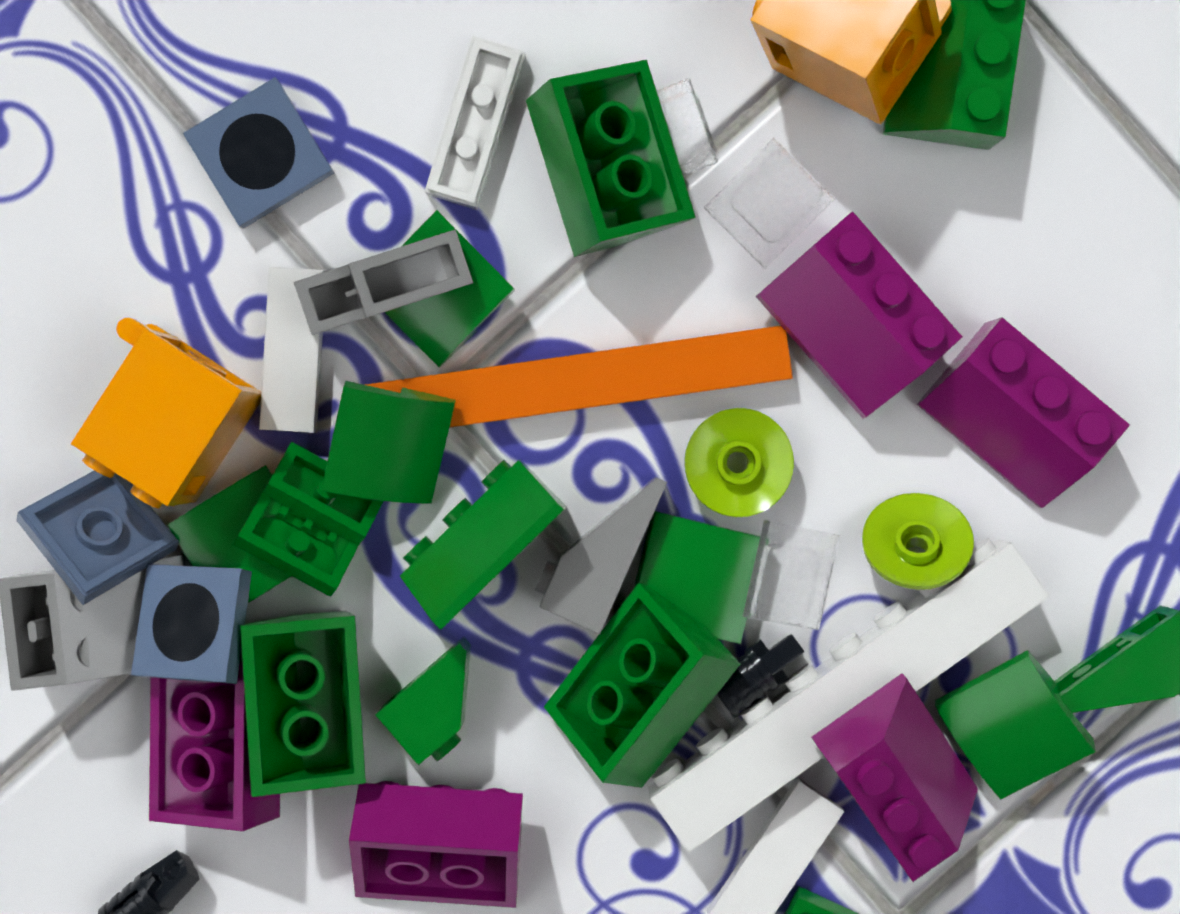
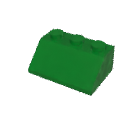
[882,0,1026,150]
[525,59,696,257]
[400,459,566,630]
[544,583,740,788]
[240,610,366,797]

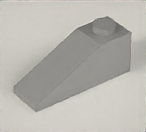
[535,477,667,634]

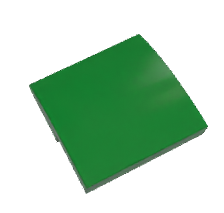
[385,210,515,368]
[321,381,456,504]
[233,441,384,597]
[167,465,292,604]
[634,511,767,644]
[935,650,1096,800]

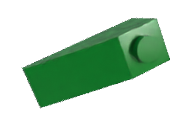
[1055,605,1180,713]

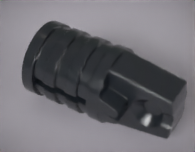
[717,634,804,719]
[98,850,200,914]

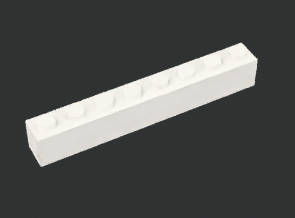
[648,538,1050,853]

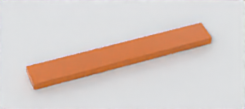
[365,325,793,428]

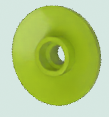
[684,408,794,517]
[862,493,974,590]

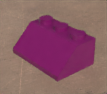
[755,211,963,419]
[916,317,1130,508]
[149,651,280,832]
[811,673,978,882]
[349,781,523,908]

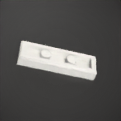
[425,36,525,210]
[259,267,325,433]
[707,777,845,914]

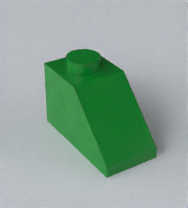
[375,637,471,765]

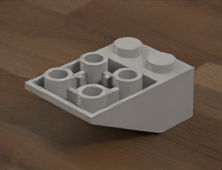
[0,555,184,691]

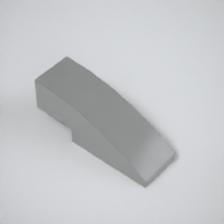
[294,229,473,335]

